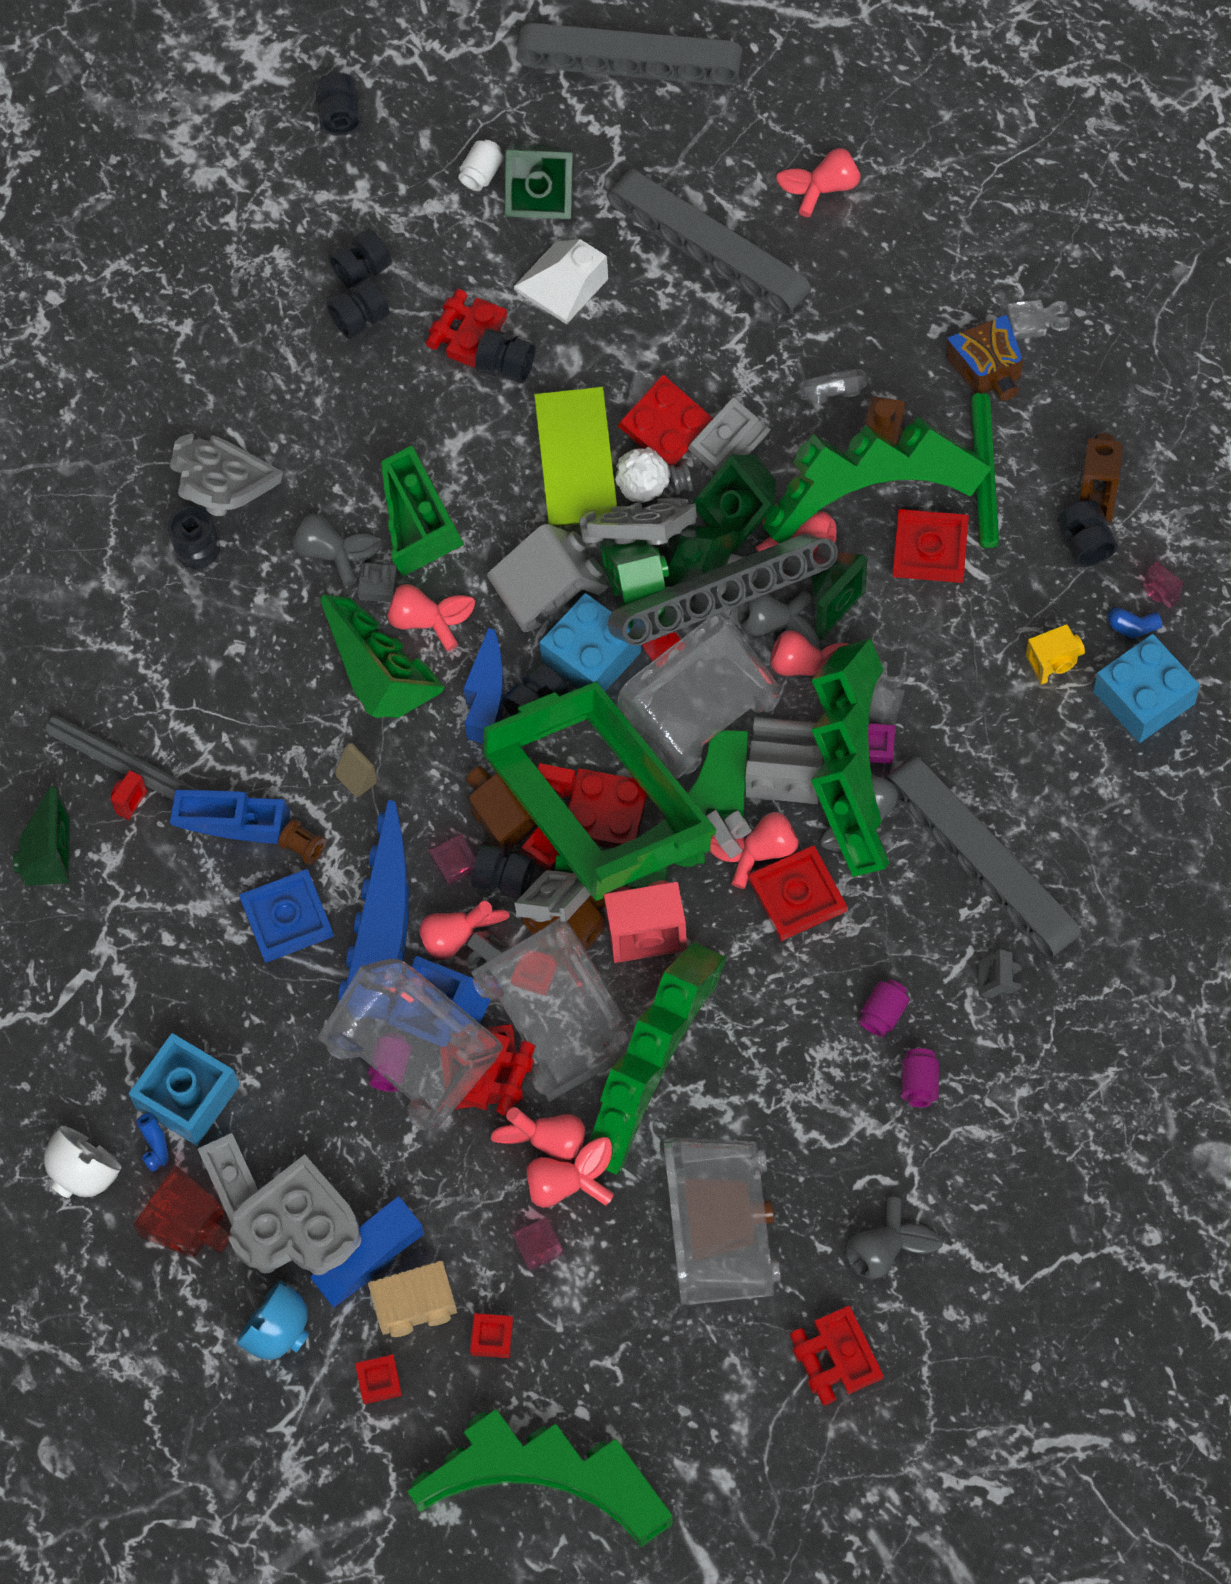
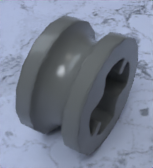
[668,461,693,496]

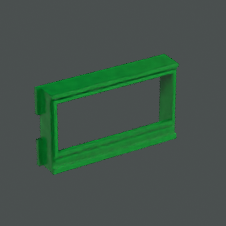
[483,682,717,901]

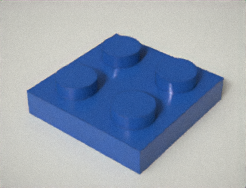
[239,869,334,963]

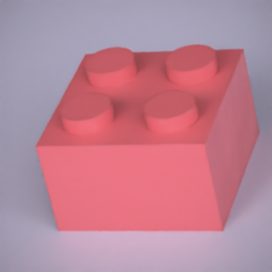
[604,880,687,963]

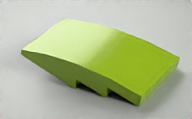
[534,387,617,527]

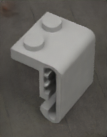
[487,524,609,632]
[746,717,823,804]

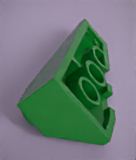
[320,594,445,718]

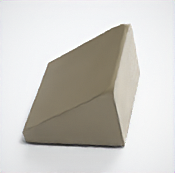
[335,743,377,797]

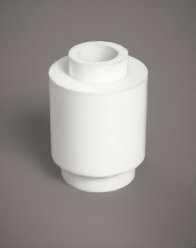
[459,140,504,191]

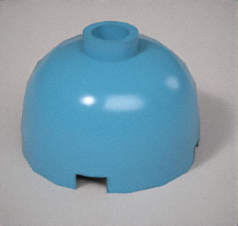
[236,1280,309,1360]

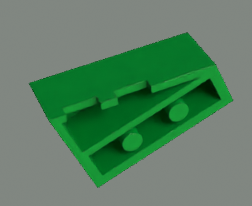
[381,445,464,577]
[599,538,669,631]

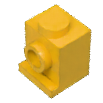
[1026,624,1085,685]

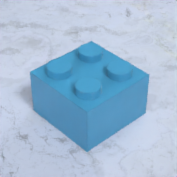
[539,593,641,691]
[1093,634,1200,744]
[128,1033,240,1146]

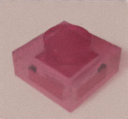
[1143,561,1184,608]
[429,834,476,885]
[512,1217,564,1271]

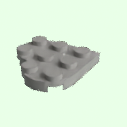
[170,434,283,516]
[579,498,697,545]
[229,1154,362,1275]

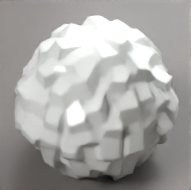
[615,447,671,503]

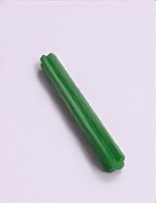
[971,393,999,549]

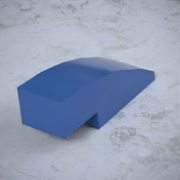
[464,628,505,744]
[170,790,291,844]
[310,1196,424,1308]

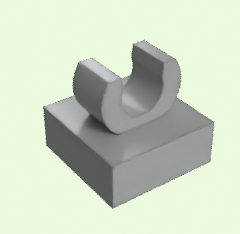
[706,810,752,859]

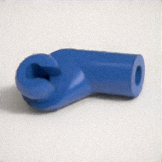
[1107,607,1163,639]
[136,1113,169,1172]

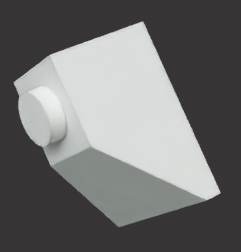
[514,239,608,324]

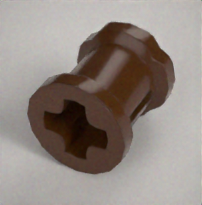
[278,819,327,865]

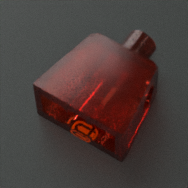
[133,1165,231,1258]

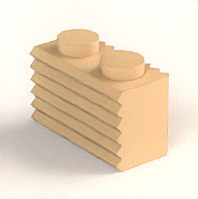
[368,1261,457,1337]

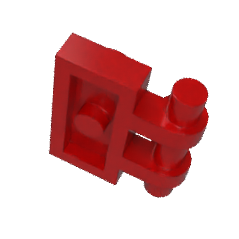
[425,289,508,368]
[449,1027,536,1115]
[789,1305,883,1406]

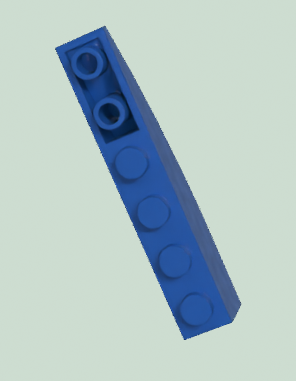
[339,800,409,1022]

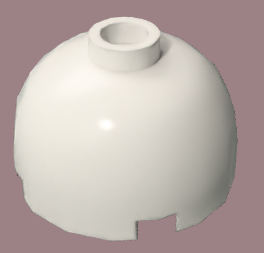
[44,1126,122,1198]

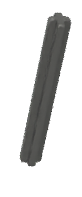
[45,715,198,801]

